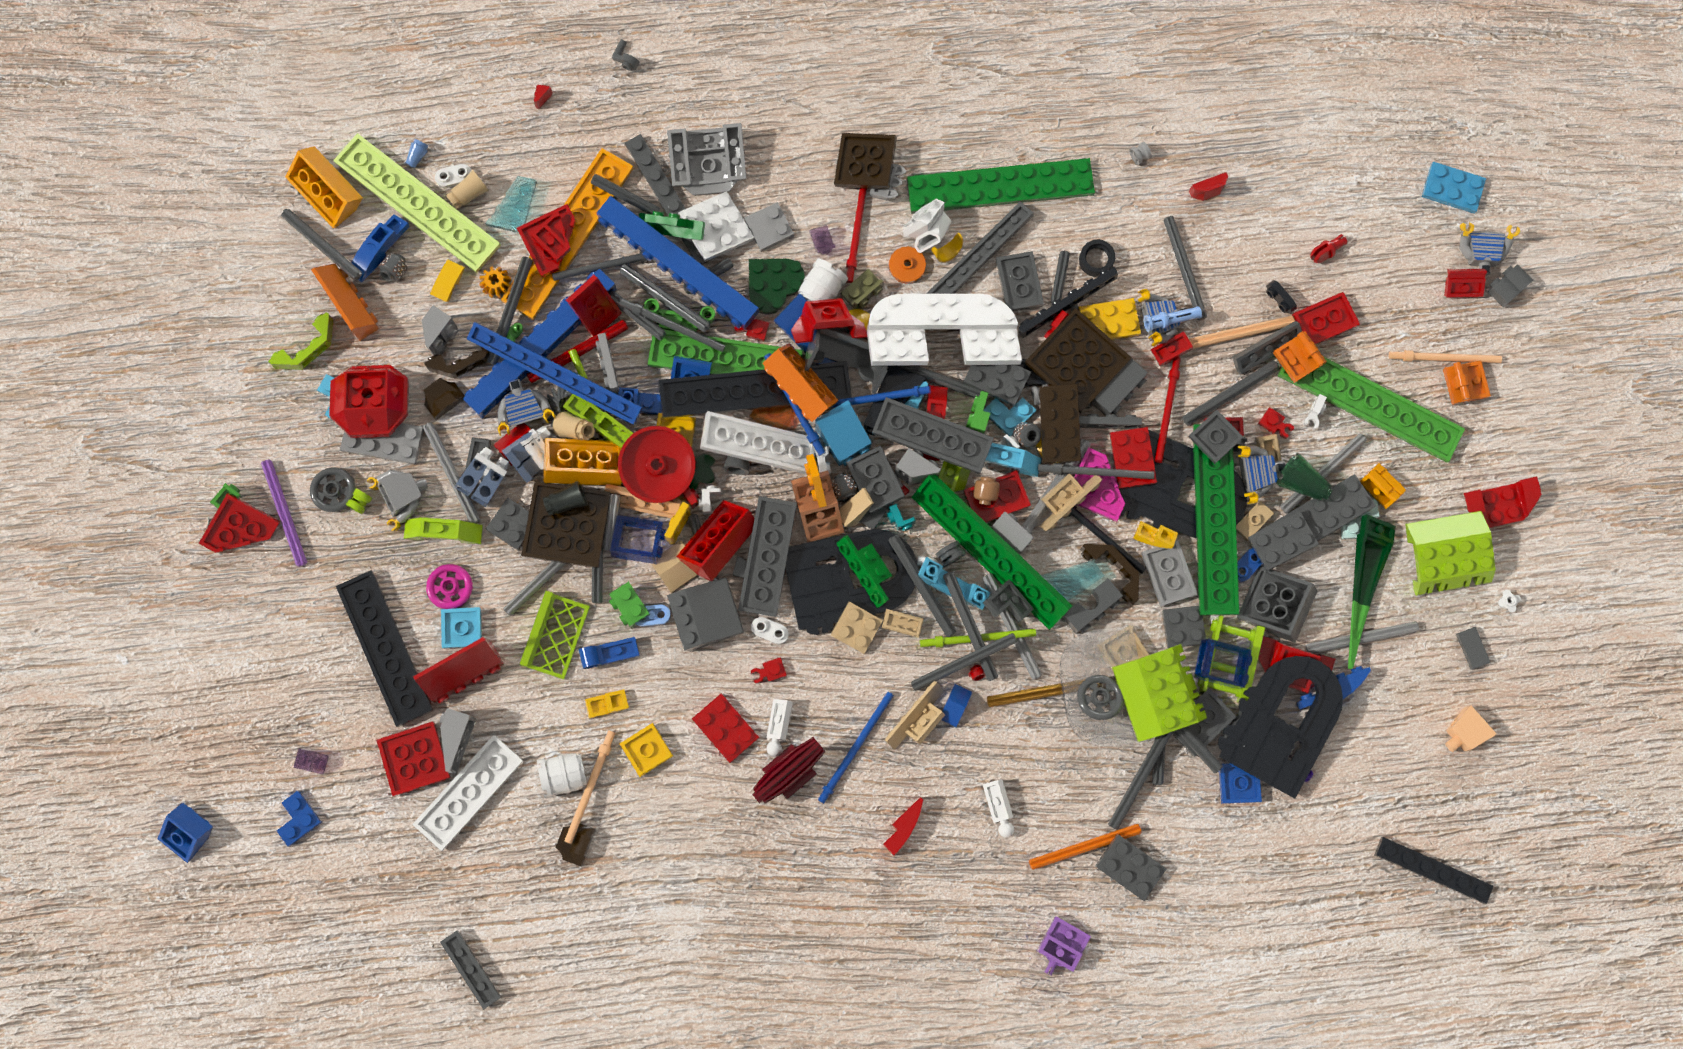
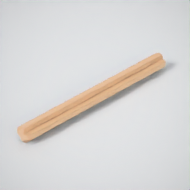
[1189,316,1295,349]

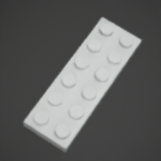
[700,411,815,475]
[412,735,524,851]

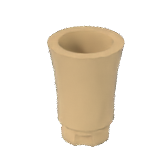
[446,170,489,210]
[553,412,595,440]

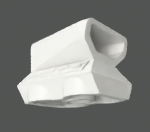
[903,199,952,253]

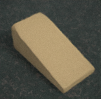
[1255,434,1282,462]
[839,488,874,527]

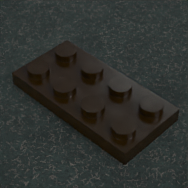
[1039,384,1081,463]

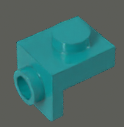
[887,504,916,531]

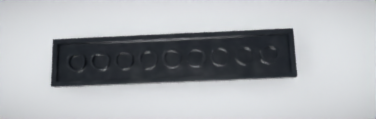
[658,361,852,419]

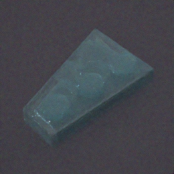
[485,176,537,233]
[1041,560,1104,601]

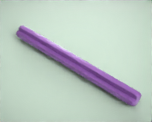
[261,459,307,567]

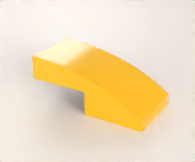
[430,259,465,302]
[1133,521,1178,549]
[585,689,629,719]

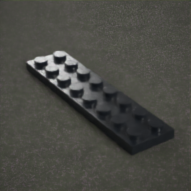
[336,570,434,727]

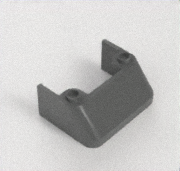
[804,326,887,394]

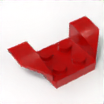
[791,298,868,343]
[1463,476,1542,529]
[1258,636,1336,693]

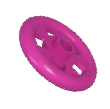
[426,564,473,609]

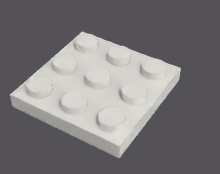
[678,191,754,262]

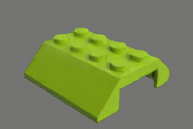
[1405,511,1496,596]
[1112,644,1207,742]

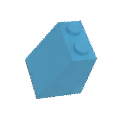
[815,400,872,466]

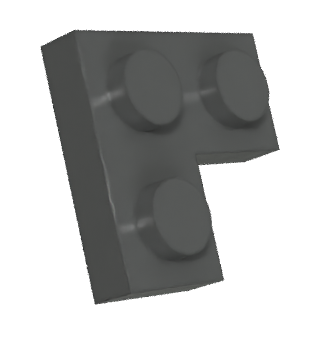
[983,579,1033,622]

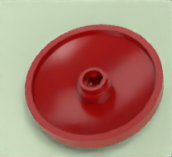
[618,426,695,503]

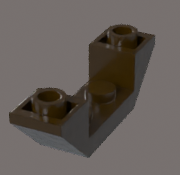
[424,329,494,379]
[1080,544,1139,605]

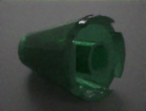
[1276,452,1333,501]

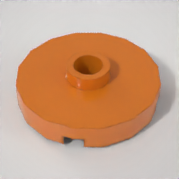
[889,246,926,284]

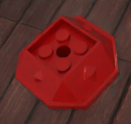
[329,365,409,438]

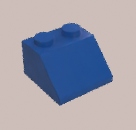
[157,803,213,863]

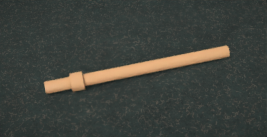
[1388,350,1502,363]
[564,730,616,844]

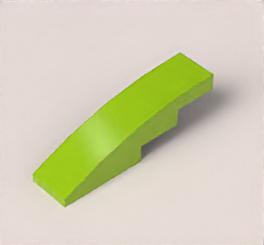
[563,394,633,448]

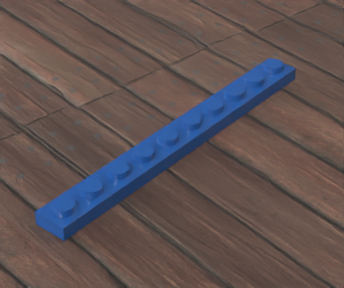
[467,322,643,425]

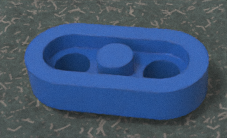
[1237,548,1262,582]

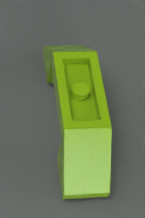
[268,312,334,370]
[404,517,483,545]

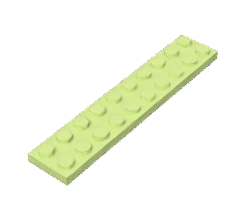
[333,133,501,273]

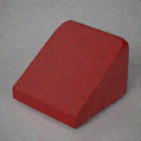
[534,84,553,109]

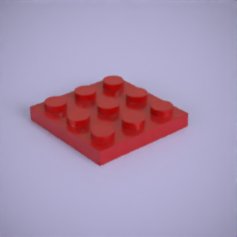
[376,721,451,797]

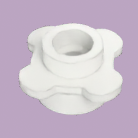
[1498,590,1521,612]

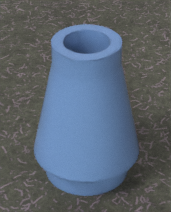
[405,139,428,168]

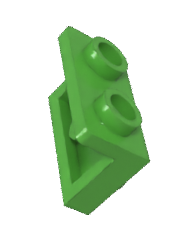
[609,581,650,628]

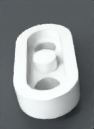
[435,164,472,189]
[751,617,788,645]

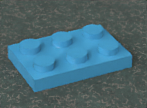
[1421,162,1486,214]

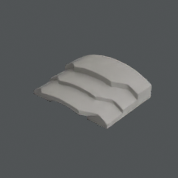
[667,123,746,195]

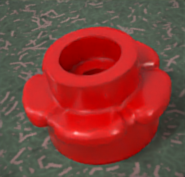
[968,665,986,681]

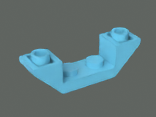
[985,443,1042,478]
[918,557,991,610]

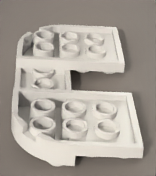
[867,294,1022,366]

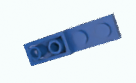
[351,214,409,282]
[1296,666,1371,710]

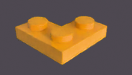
[804,454,827,508]

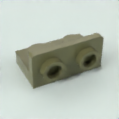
[841,269,884,309]

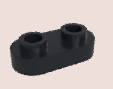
[1266,280,1297,314]

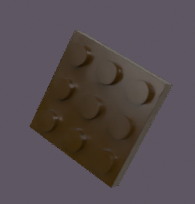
[834,133,897,189]

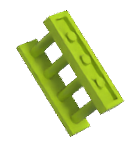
[1197,616,1265,703]

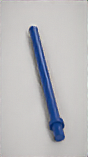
[831,386,931,408]
[817,691,894,804]

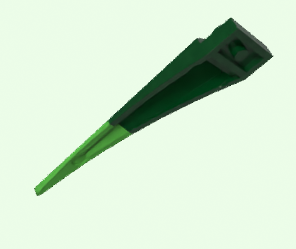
[1348,514,1396,669]

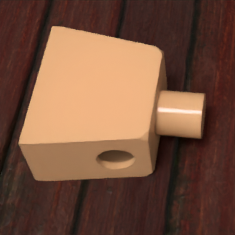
[1445,705,1496,752]

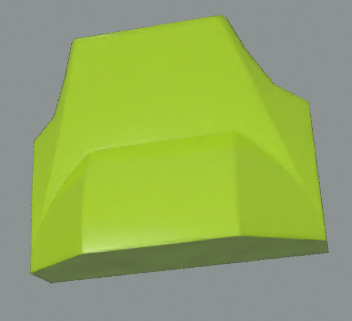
[939,461,970,493]

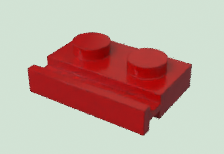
[1444,269,1487,298]

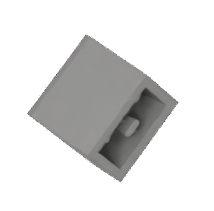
[422,305,458,356]
[895,448,941,485]
[991,512,1034,555]

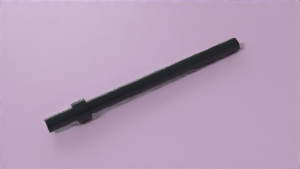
[1069,506,1147,574]

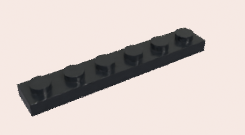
[1018,267,1118,338]
[1374,837,1493,904]

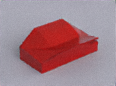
[1189,172,1228,201]

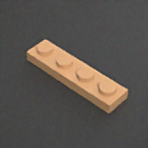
[605,484,681,518]

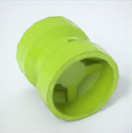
[346,488,373,514]

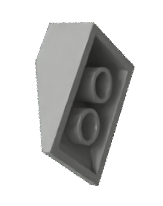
[440,708,476,775]

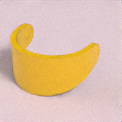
[931,233,963,263]

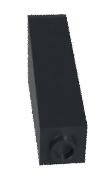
[863,365,925,436]

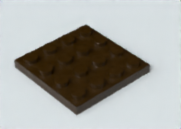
[1025,308,1132,413]
[521,481,612,568]

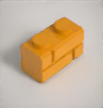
[1360,463,1406,509]

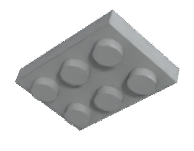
[596,333,619,394]
[1141,540,1198,607]

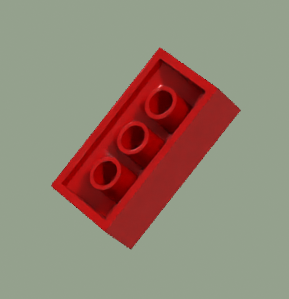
[676,500,755,581]

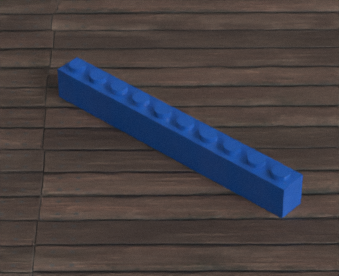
[597,196,759,330]
[463,269,617,419]

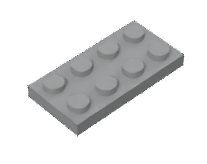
[340,423,424,465]

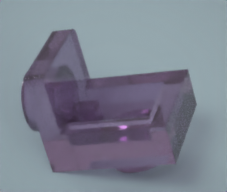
[809,224,835,255]
[293,748,329,774]

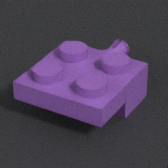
[1037,916,1091,976]

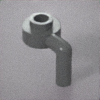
[612,39,640,71]

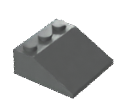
[1237,566,1318,643]
[667,578,744,652]

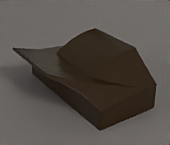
[424,378,465,420]
[556,823,596,867]

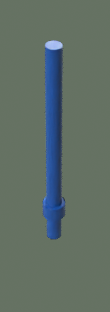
[764,353,826,456]

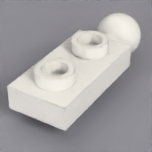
[766,699,793,757]
[983,779,1014,838]

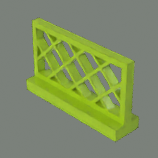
[519,591,590,680]

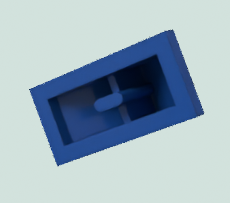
[941,684,972,727]

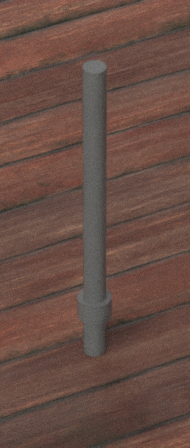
[552,251,649,281]
[619,298,726,352]
[1038,463,1154,479]

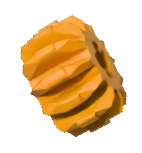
[479,266,511,298]

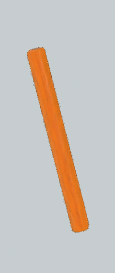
[1029,824,1142,870]

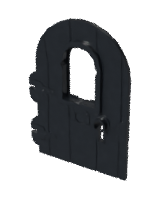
[1119,427,1247,539]
[786,529,918,636]
[1218,656,1343,799]

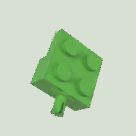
[966,391,990,434]

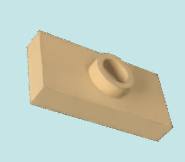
[1236,501,1274,541]
[881,609,924,638]

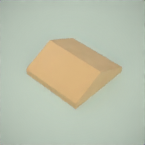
[649,540,697,593]

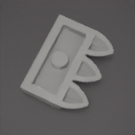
[870,163,906,201]

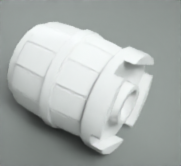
[798,259,848,301]
[537,753,587,799]

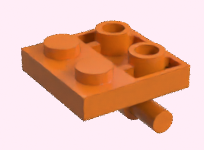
[1273,331,1327,383]
[1443,361,1491,405]

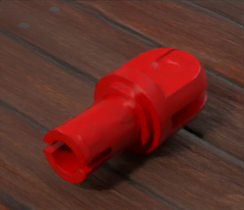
[1310,234,1348,264]

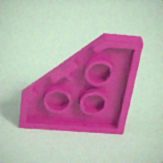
[1074,447,1125,522]

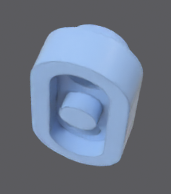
[636,605,671,627]

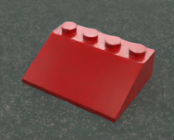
[413,637,504,704]

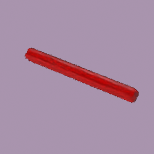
[527,320,628,383]

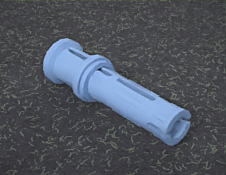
[1143,306,1202,332]

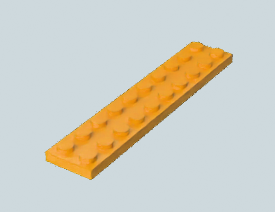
[501,148,634,321]

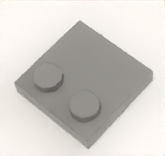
[744,202,794,252]

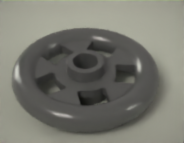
[310,467,356,512]
[1077,675,1124,720]

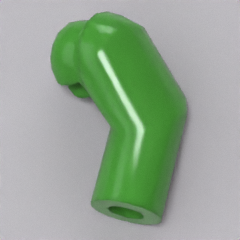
[506,322,523,342]

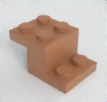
[791,470,844,543]

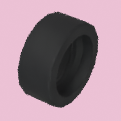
[1079,239,1116,277]

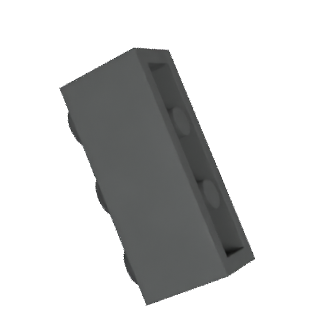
[1091,359,1148,416]

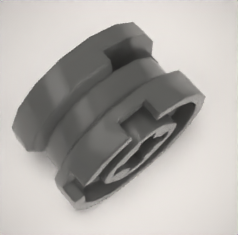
[935,540,966,568]

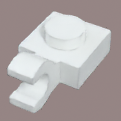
[1303,394,1327,430]
[815,446,831,474]

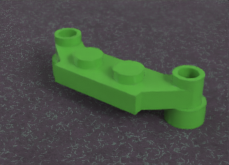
[644,298,715,332]

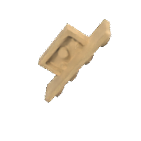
[1039,474,1102,531]
[885,681,945,750]

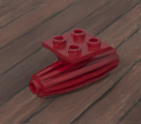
[752,737,825,804]

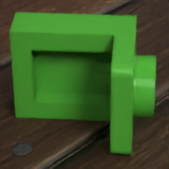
[210,483,241,509]

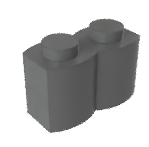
[1487,264,1533,307]

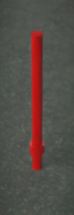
[846,188,867,283]
[1155,357,1181,463]

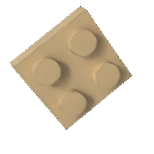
[830,602,883,654]

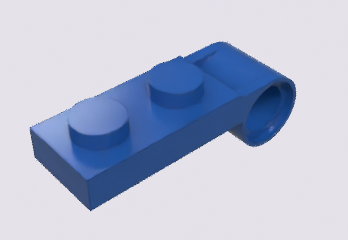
[579,637,640,669]

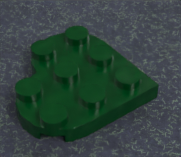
[749,258,805,315]

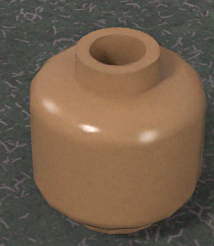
[973,477,1000,505]

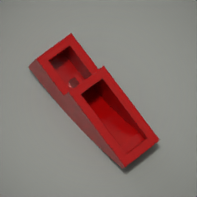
[882,797,923,856]

